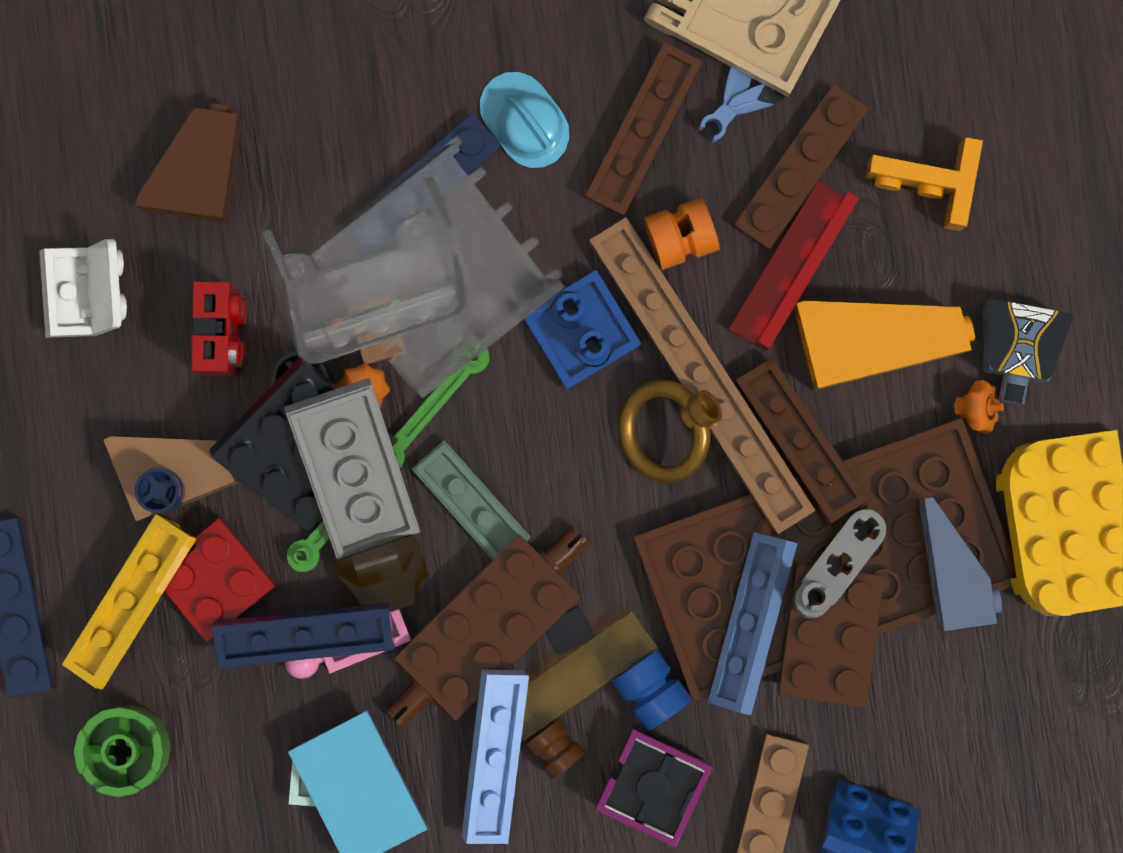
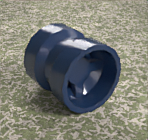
[135,469,185,513]

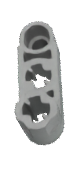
[793,509,886,619]

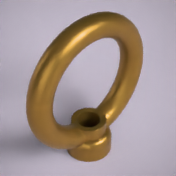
[618,379,722,483]

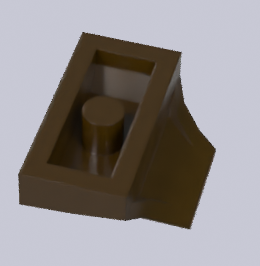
[332,535,429,612]

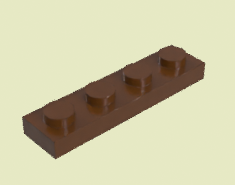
[585,42,703,217]
[733,84,869,251]
[736,357,869,527]

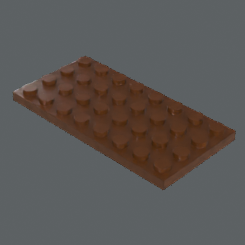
[633,418,1017,702]

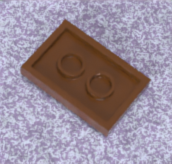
[778,564,885,708]

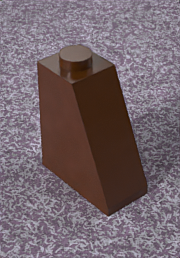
[135,103,243,223]

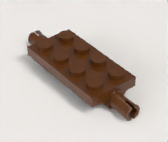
[385,525,591,729]

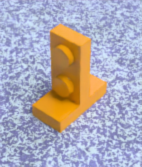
[865,137,983,231]

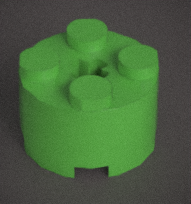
[74,704,171,797]

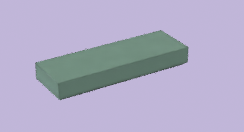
[412,440,531,560]

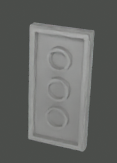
[284,378,420,561]

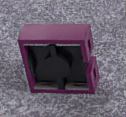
[595,727,713,848]

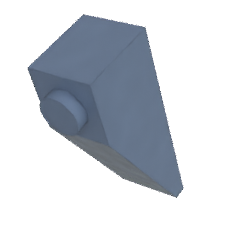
[918,497,1002,631]

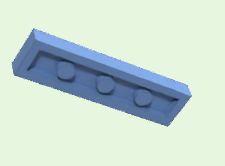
[708,532,797,715]

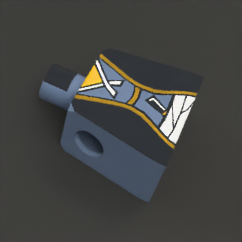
[982,299,1073,405]

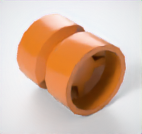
[643,197,720,271]

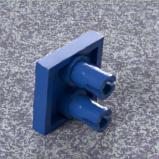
[522,270,641,390]
[819,779,920,853]

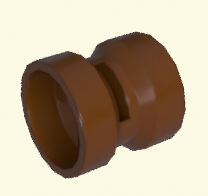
[524,718,585,779]

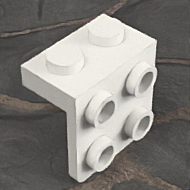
[40,239,127,338]

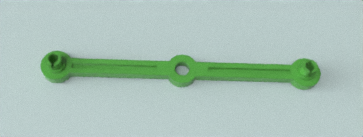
[287,341,490,572]

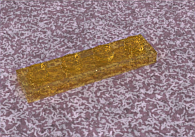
[521,611,657,743]

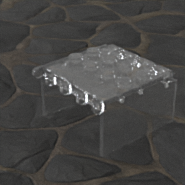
[306,135,564,398]

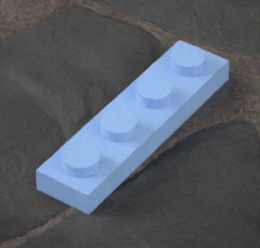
[461,669,529,844]

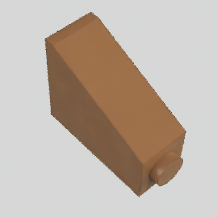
[104,436,240,522]

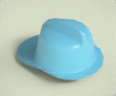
[480,72,569,168]

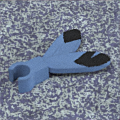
[698,66,786,143]

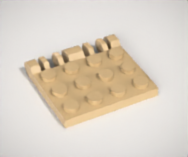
[644,0,840,97]

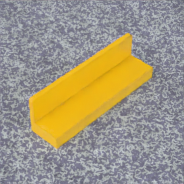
[62,514,196,690]

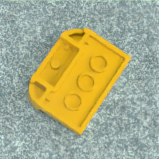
[996,430,1123,616]

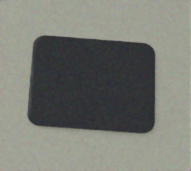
[546,607,594,655]

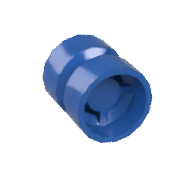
[611,649,692,732]

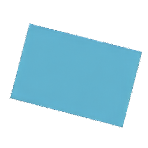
[288,710,428,853]

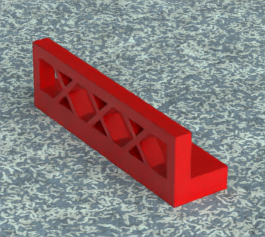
[728,180,859,352]

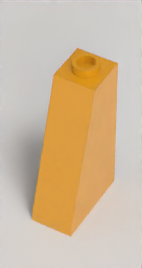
[793,301,975,390]

